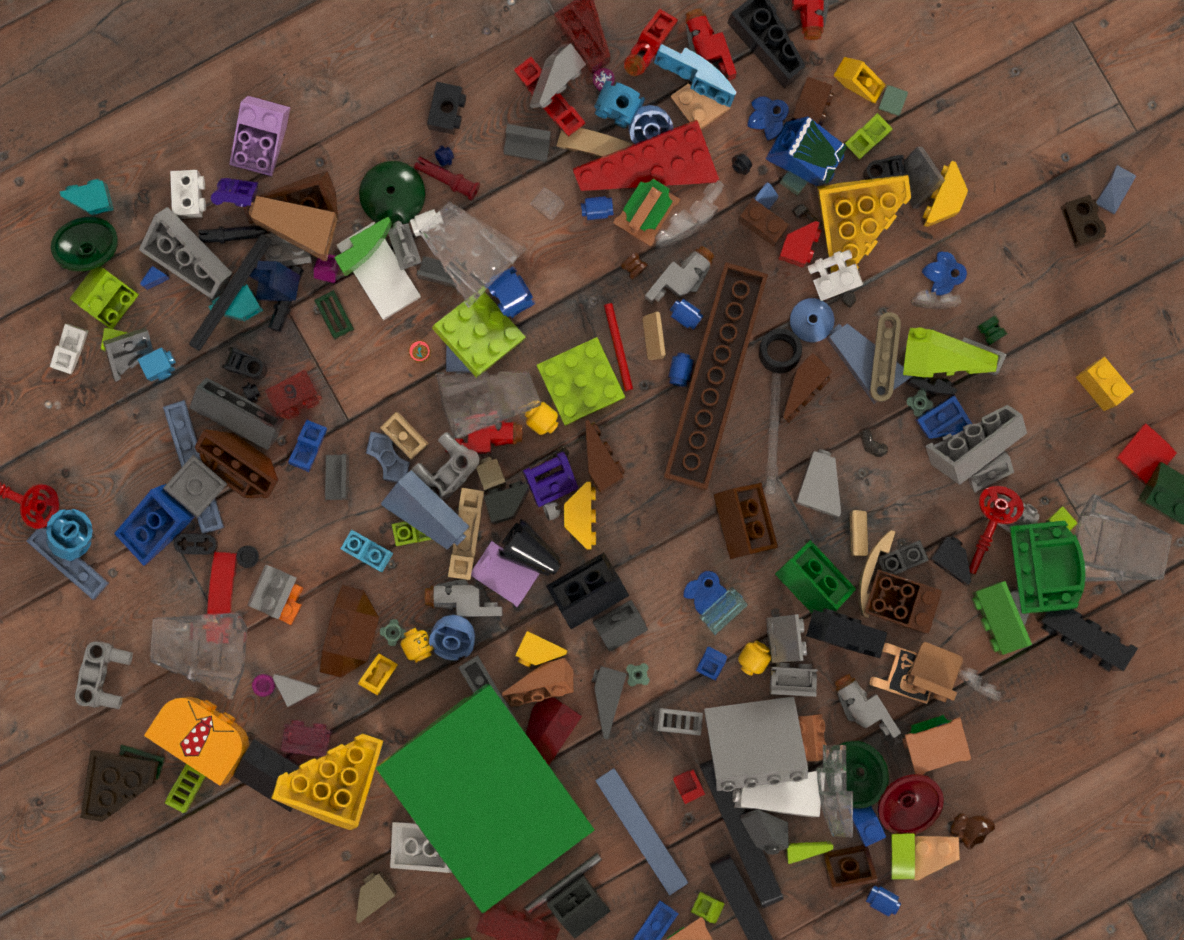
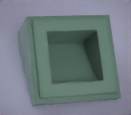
[878,85,908,116]
[780,171,808,196]

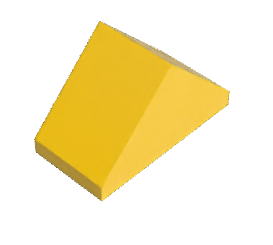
[358,653,398,695]

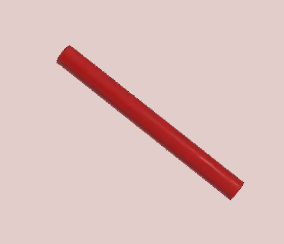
[604,303,633,391]

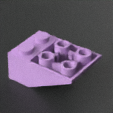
[229,96,290,176]

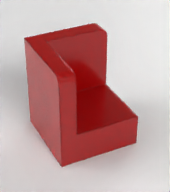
[673,768,705,804]

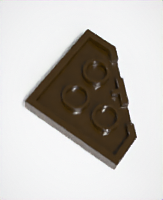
[80,750,158,822]

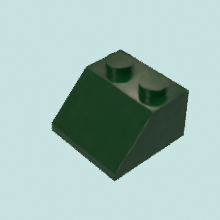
[1137,462,1184,525]

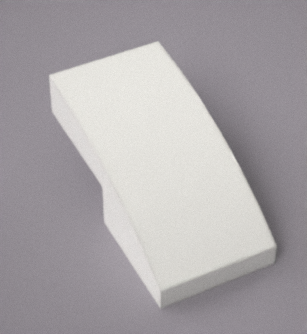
[50,323,88,374]

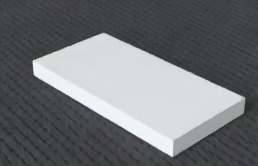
[337,222,421,320]

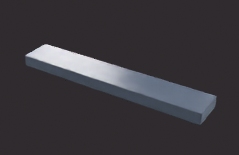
[163,400,225,534]
[595,768,688,895]

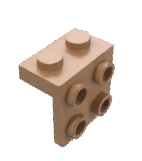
[906,642,963,703]

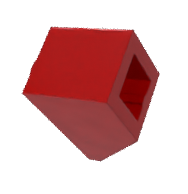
[778,221,821,268]

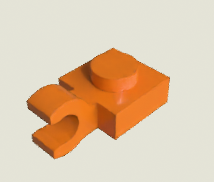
[279,584,303,625]

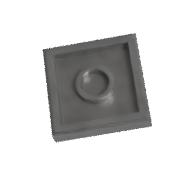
[163,455,227,518]

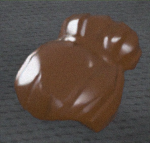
[950,813,995,850]

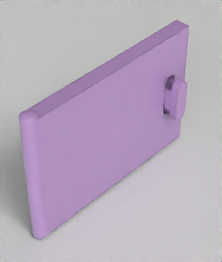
[471,541,540,607]

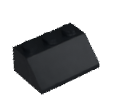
[546,552,629,629]
[233,738,301,812]

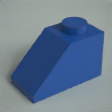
[845,806,886,847]

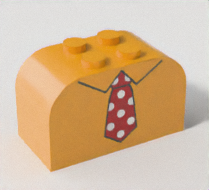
[144,697,249,786]

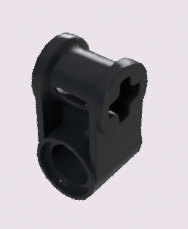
[863,155,908,180]
[221,347,267,380]

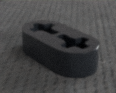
[174,534,218,555]

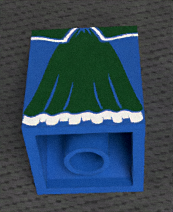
[766,116,847,186]

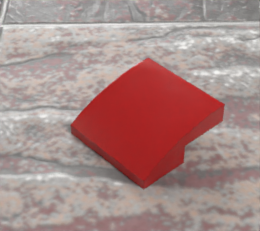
[1116,423,1177,485]

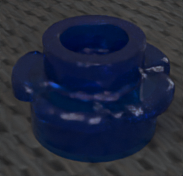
[434,145,454,167]

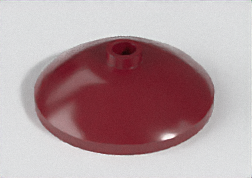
[877,774,944,835]

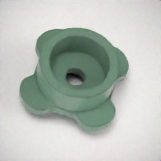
[906,390,933,417]
[380,619,406,646]
[626,663,650,687]

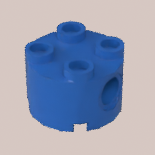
[487,266,536,318]

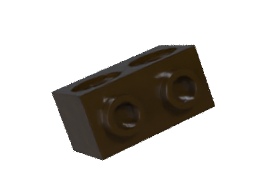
[1061,195,1106,249]

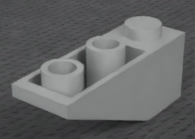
[530,43,586,108]

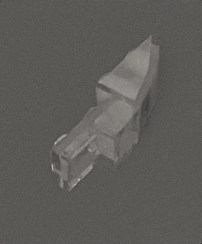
[655,180,725,250]
[817,745,853,838]

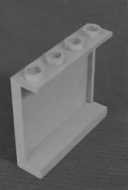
[704,696,808,792]

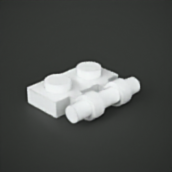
[808,250,863,301]

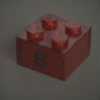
[265,369,322,420]

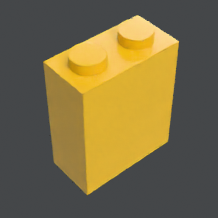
[1076,356,1134,411]

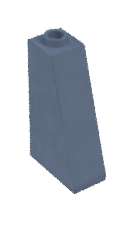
[827,324,912,404]
[381,470,469,550]

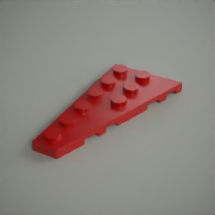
[573,120,720,191]

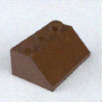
[713,483,778,559]

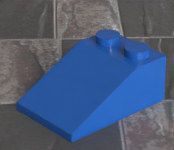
[114,484,195,566]

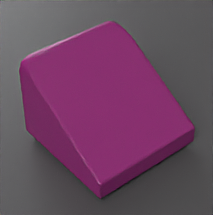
[314,254,339,283]

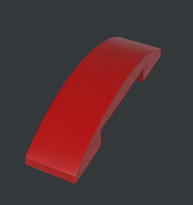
[514,57,586,137]
[207,552,237,643]

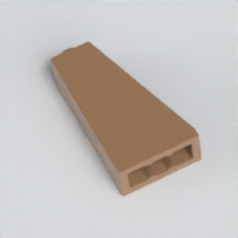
[249,196,338,261]

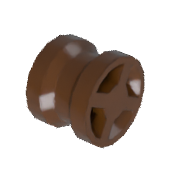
[620,252,648,280]

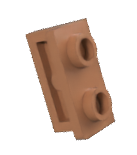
[798,714,828,762]

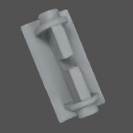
[388,221,422,270]

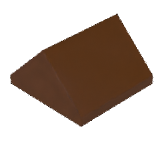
[823,845,878,891]

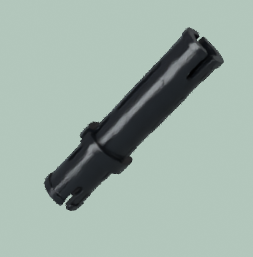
[199,225,267,244]
[268,265,304,332]

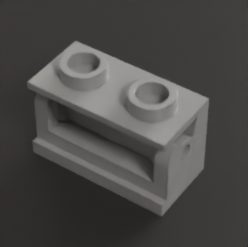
[769,663,818,697]

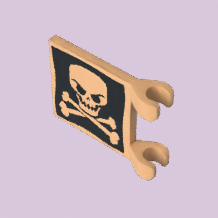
[869,643,931,704]

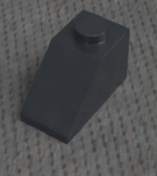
[929,536,971,585]

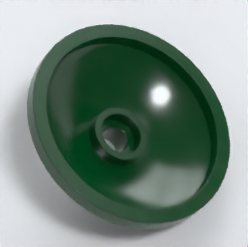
[359,161,426,227]
[51,217,118,271]
[823,741,889,809]

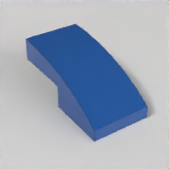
[288,419,327,472]

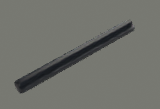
[189,234,272,351]

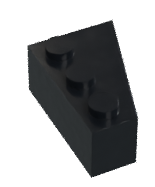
[806,608,888,659]

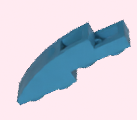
[654,44,736,108]

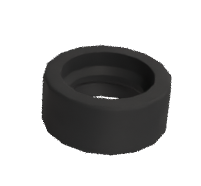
[759,328,802,374]

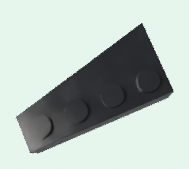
[727,0,806,89]
[1037,609,1138,672]

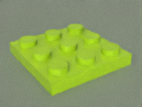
[432,288,526,378]
[537,337,625,426]

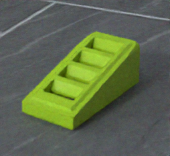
[164,764,206,813]
[786,841,833,864]

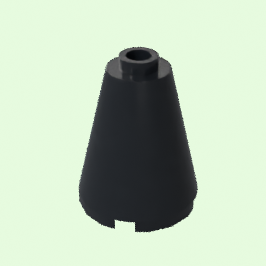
[497,518,561,576]

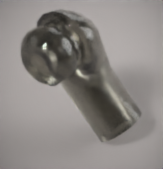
[860,429,888,457]

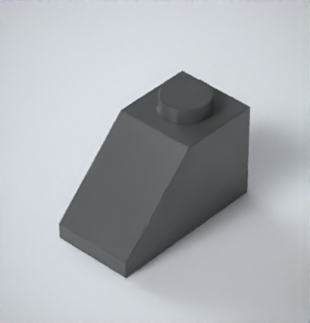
[741,809,789,855]

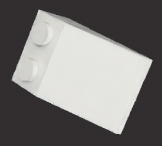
[390,822,452,873]

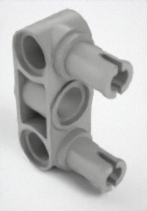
[412,432,479,500]
[75,642,133,709]

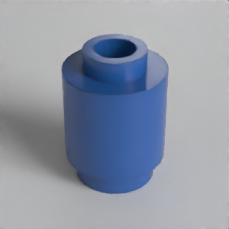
[581,196,613,220]
[670,298,704,330]
[668,353,694,387]
[866,886,901,917]

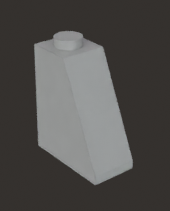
[795,449,841,518]

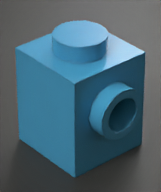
[137,347,176,382]

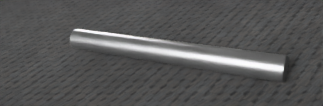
[524,853,602,915]

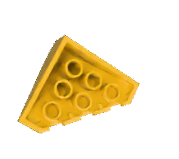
[817,175,911,273]
[271,734,383,830]

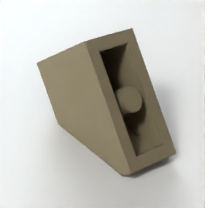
[476,457,507,493]
[356,872,397,924]

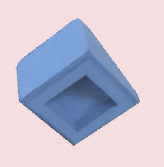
[754,183,778,209]

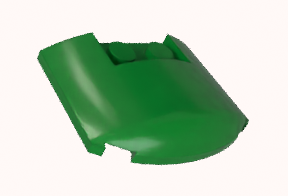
[1010,521,1085,614]

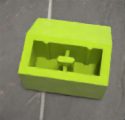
[69,266,139,329]

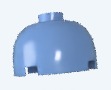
[628,105,673,144]
[429,615,475,661]

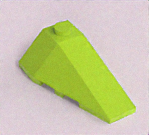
[903,327,998,377]

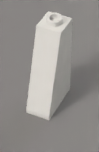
[732,771,824,817]

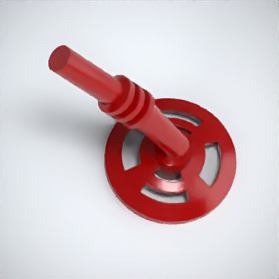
[0,482,59,529]
[969,486,1024,575]

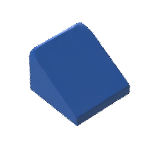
[140,266,170,290]
[695,647,727,681]

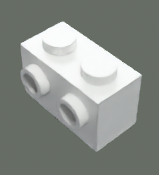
[170,170,206,219]

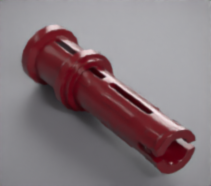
[414,156,480,201]

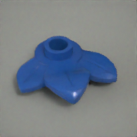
[747,96,789,140]
[922,252,967,296]
[683,571,728,615]

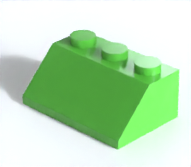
[972,581,1032,655]

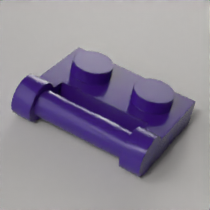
[211,178,258,207]
[522,452,578,507]

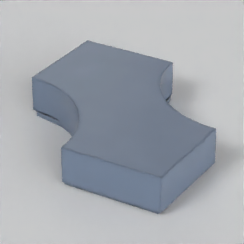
[366,432,410,483]

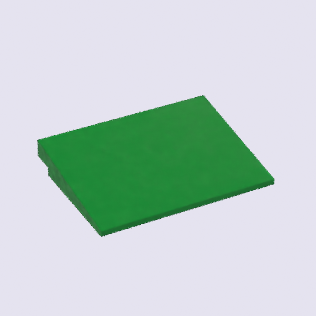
[375,684,595,913]

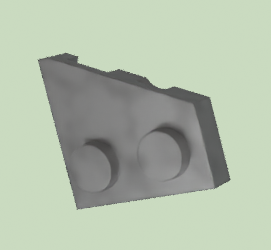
[903,146,945,209]
[103,327,153,382]

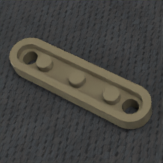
[869,312,901,402]

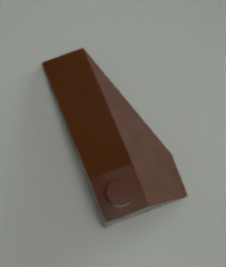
[243,171,338,224]

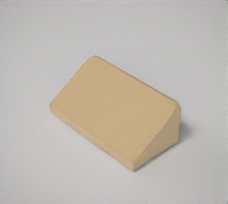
[643,312,666,360]
[380,412,429,460]
[850,510,868,556]

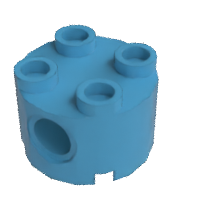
[594,81,645,129]
[46,509,93,561]

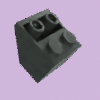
[484,481,530,525]
[547,874,611,939]

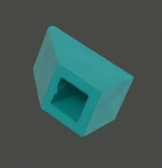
[60,179,114,216]
[208,284,263,322]

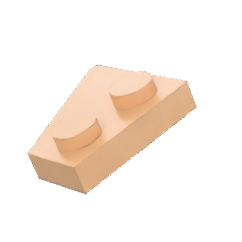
[670,83,731,129]
[914,836,960,881]

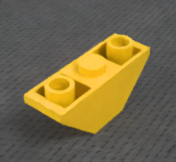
[922,161,968,227]
[564,482,596,550]

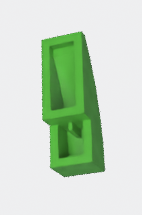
[334,217,392,276]

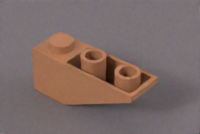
[502,658,574,707]

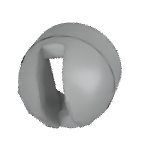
[543,501,561,521]

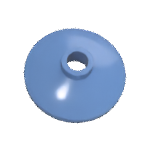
[790,298,834,342]

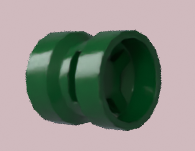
[977,315,1008,346]

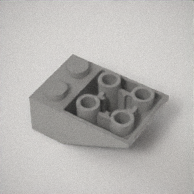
[766,614,807,663]

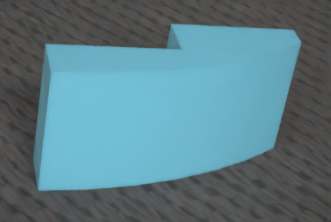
[340,529,393,572]

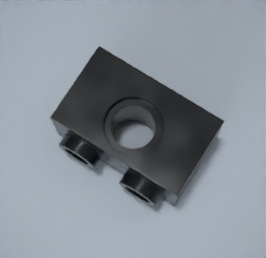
[427,82,467,135]

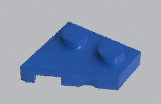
[915,395,972,439]

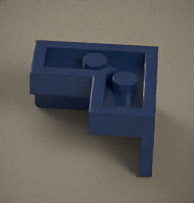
[249,261,300,301]

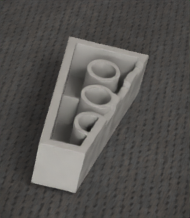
[139,207,233,299]
[925,405,1027,485]

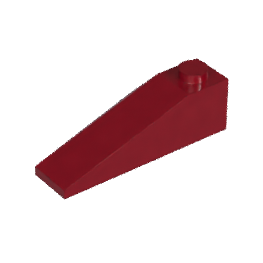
[526,697,582,766]

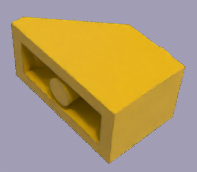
[833,57,886,103]
[515,631,568,667]

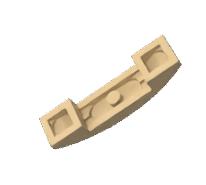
[556,128,634,158]
[448,488,484,580]
[858,530,895,618]

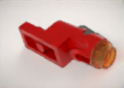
[792,0,829,40]
[685,8,737,81]
[624,9,678,76]
[445,416,523,454]

